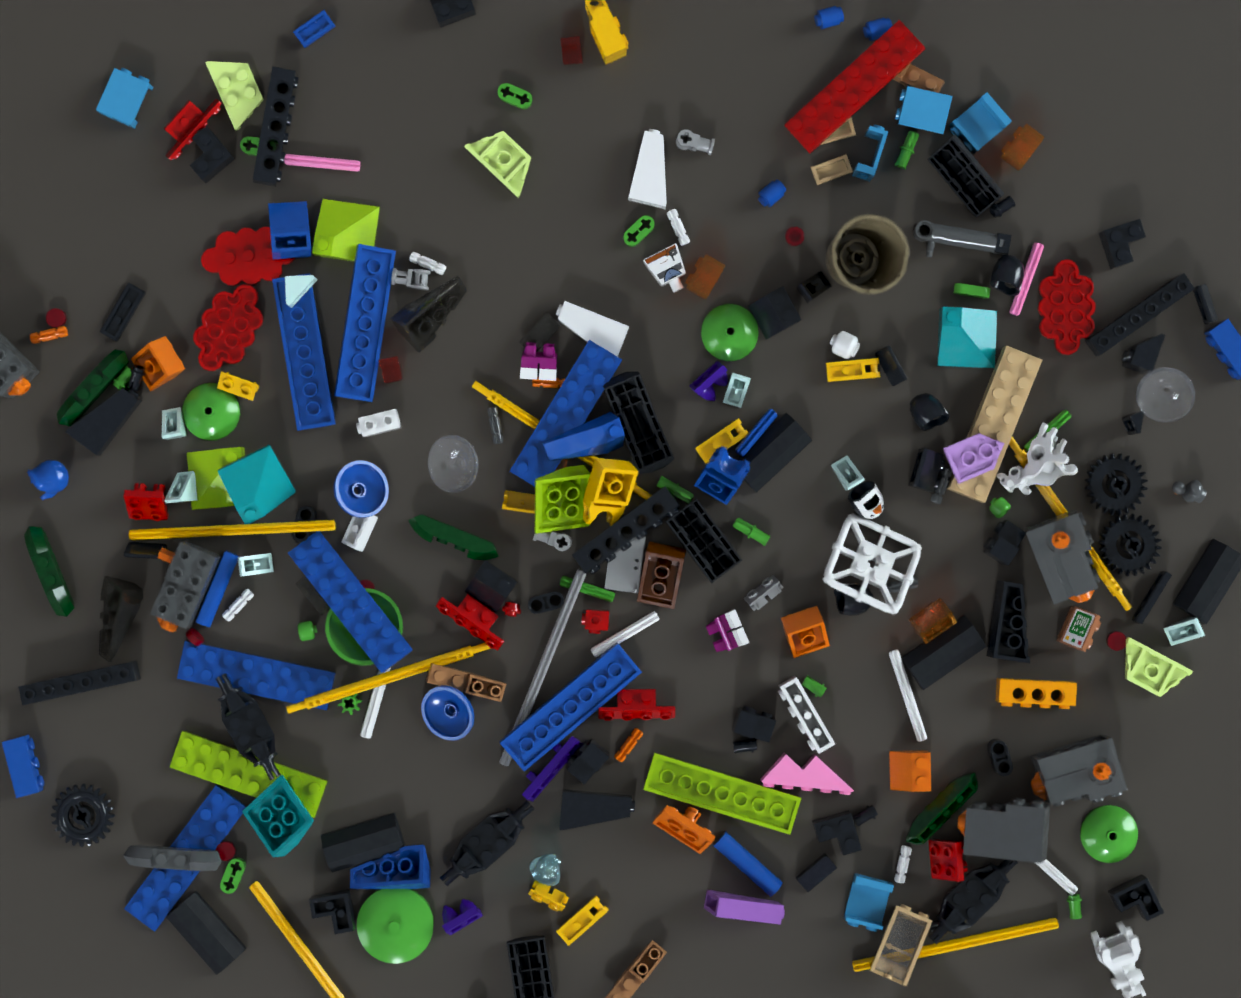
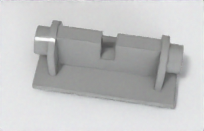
[743,575,784,611]

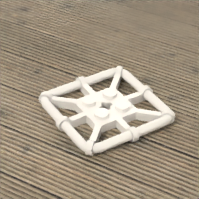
[823,513,922,614]

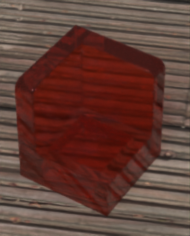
[561,36,582,65]
[378,356,404,383]

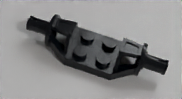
[215,673,281,781]
[440,800,535,886]
[928,859,1018,945]

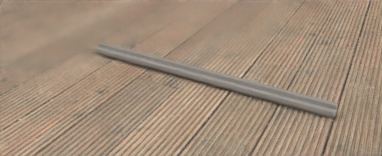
[499,569,586,766]

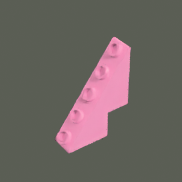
[760,752,854,795]

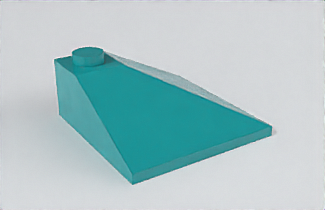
[937,307,997,368]
[217,444,296,524]
[242,775,314,857]

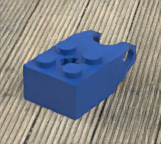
[694,446,750,505]

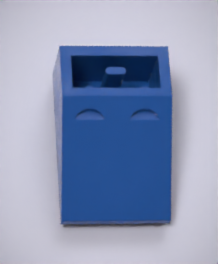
[268,201,311,259]

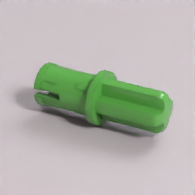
[894,131,919,170]
[656,476,694,504]
[733,518,770,546]

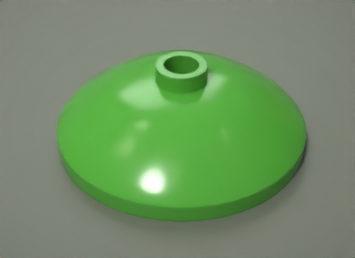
[701,304,758,361]
[182,383,240,440]
[1080,805,1138,863]

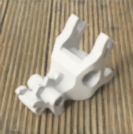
[996,422,1078,495]
[1091,921,1146,998]

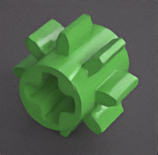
[338,693,362,715]

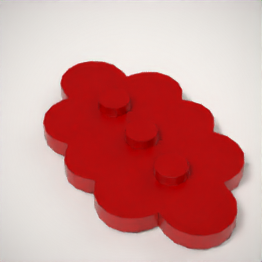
[201,227,296,286]
[1037,259,1096,355]
[193,284,264,371]

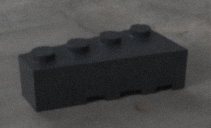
[986,580,1030,663]

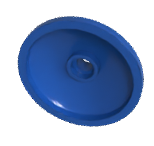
[334,460,389,518]
[421,685,474,741]

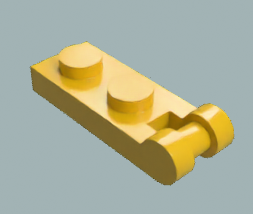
[825,358,881,382]
[695,418,749,464]
[556,895,609,946]

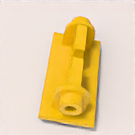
[217,371,259,401]
[528,880,569,911]

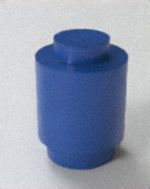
[814,6,844,29]
[863,17,892,41]
[758,179,787,207]

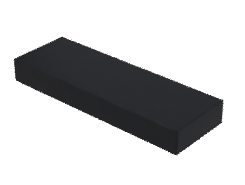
[100,282,146,342]
[1132,571,1172,624]

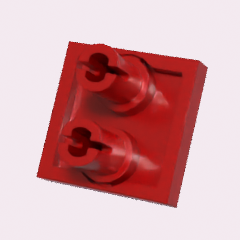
[124,483,169,521]
[929,839,968,882]

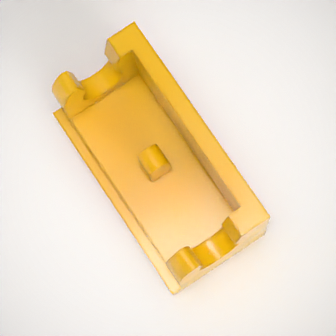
[502,490,535,514]

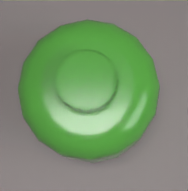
[989,497,1011,518]
[297,621,318,641]

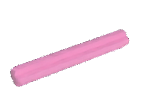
[284,154,361,172]
[1009,243,1044,316]

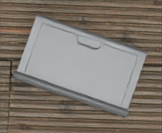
[604,533,646,593]

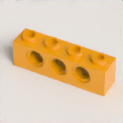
[996,678,1077,709]

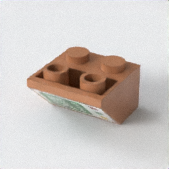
[1056,606,1101,652]

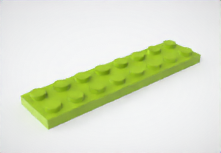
[170,730,328,818]
[643,752,801,835]

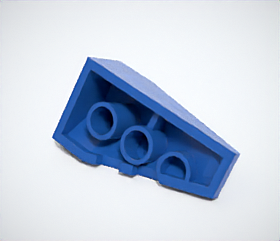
[542,412,625,461]
[350,845,431,889]

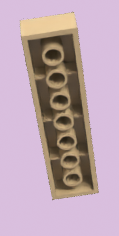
[947,346,1042,503]

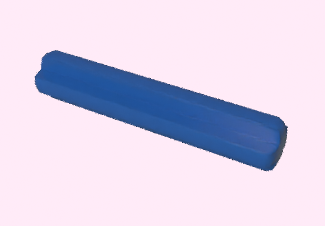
[735,409,777,457]

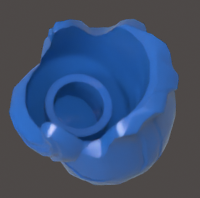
[27,460,69,500]

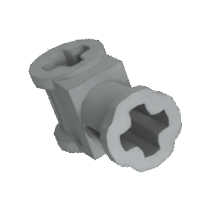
[676,129,715,155]
[391,268,431,291]
[533,531,572,551]

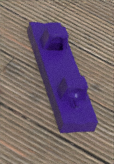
[522,736,583,802]

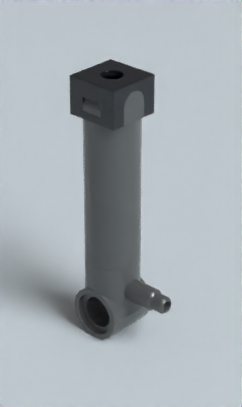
[913,220,1012,258]

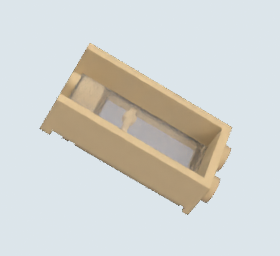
[869,904,932,986]

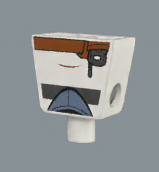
[643,243,686,293]

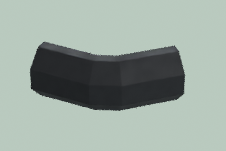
[603,371,674,474]

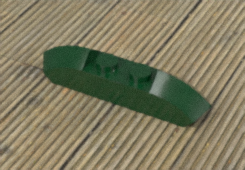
[57,349,129,427]
[408,514,499,560]
[24,526,75,617]
[906,772,978,845]

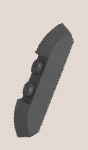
[123,845,221,871]

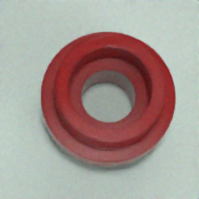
[502,602,521,617]

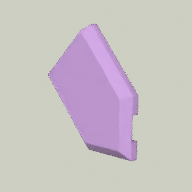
[943,433,1004,484]

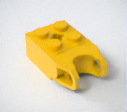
[585,0,628,65]
[583,458,638,526]

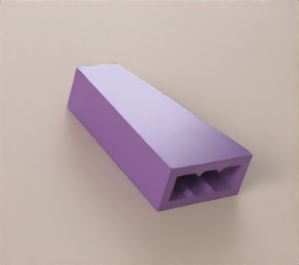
[704,890,785,925]

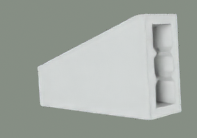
[628,129,667,209]
[556,301,629,357]

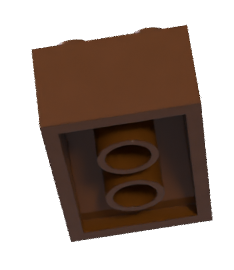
[637,541,686,609]

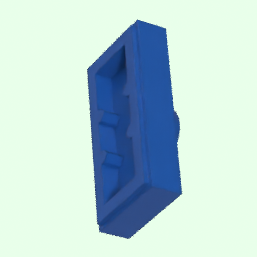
[293,10,336,48]

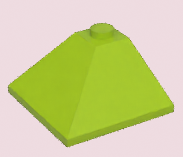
[312,199,380,261]
[187,447,245,510]
[534,465,591,534]

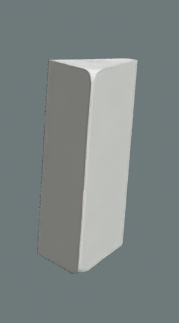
[341,515,378,552]

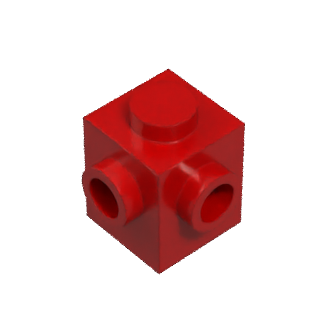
[581,609,609,634]

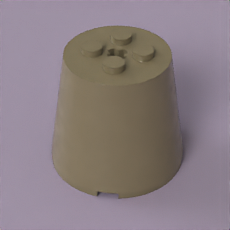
[826,215,909,294]

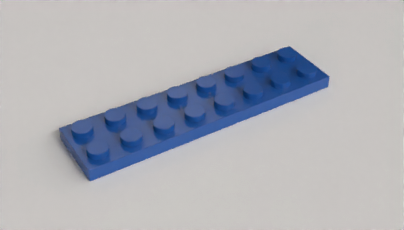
[334,244,396,402]
[272,273,336,431]
[510,340,622,487]
[288,531,413,674]
[177,641,336,710]
[499,643,642,772]
[124,785,247,932]

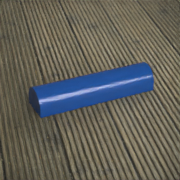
[196,550,239,627]
[713,831,783,897]

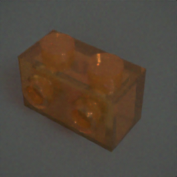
[1000,123,1045,171]
[685,254,726,301]
[908,598,957,644]

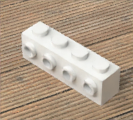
[778,676,835,754]

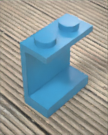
[96,68,153,129]
[895,86,953,134]
[949,92,1012,154]
[852,125,888,182]
[843,873,894,932]

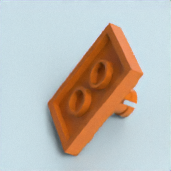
[652,805,716,854]

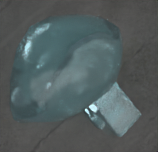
[529,854,561,886]

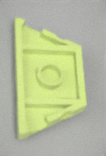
[205,61,264,131]
[464,131,532,198]
[1125,637,1193,697]

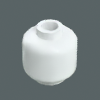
[830,331,860,359]

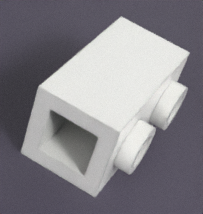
[356,409,402,437]

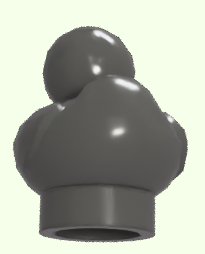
[1172,480,1207,503]

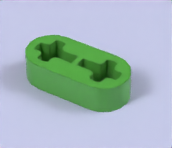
[497,83,533,109]
[240,136,277,156]
[623,215,655,247]
[953,283,991,299]
[220,857,246,894]

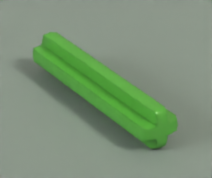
[1024,410,1071,452]
[560,576,615,602]

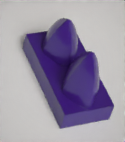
[689,361,728,401]
[442,899,483,935]

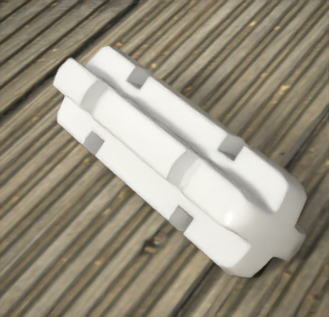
[667,209,690,246]
[409,252,446,275]
[222,589,254,621]
[894,845,912,883]

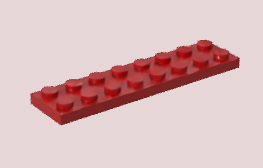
[784,20,926,154]

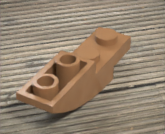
[893,64,945,93]
[426,663,506,702]
[605,940,667,998]

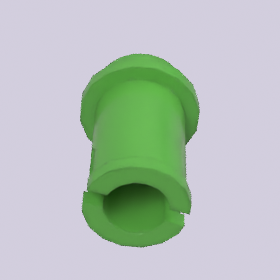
[113,366,132,390]
[801,675,827,698]
[1067,894,1082,919]

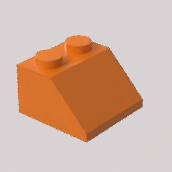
[131,336,185,392]
[781,606,830,658]
[889,750,931,792]

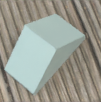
[285,275,317,308]
[723,373,751,408]
[162,407,187,440]
[831,456,865,490]
[164,471,198,503]
[238,553,274,577]
[1163,616,1205,646]

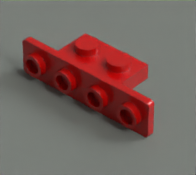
[163,99,222,160]
[436,594,504,651]
[598,689,675,721]

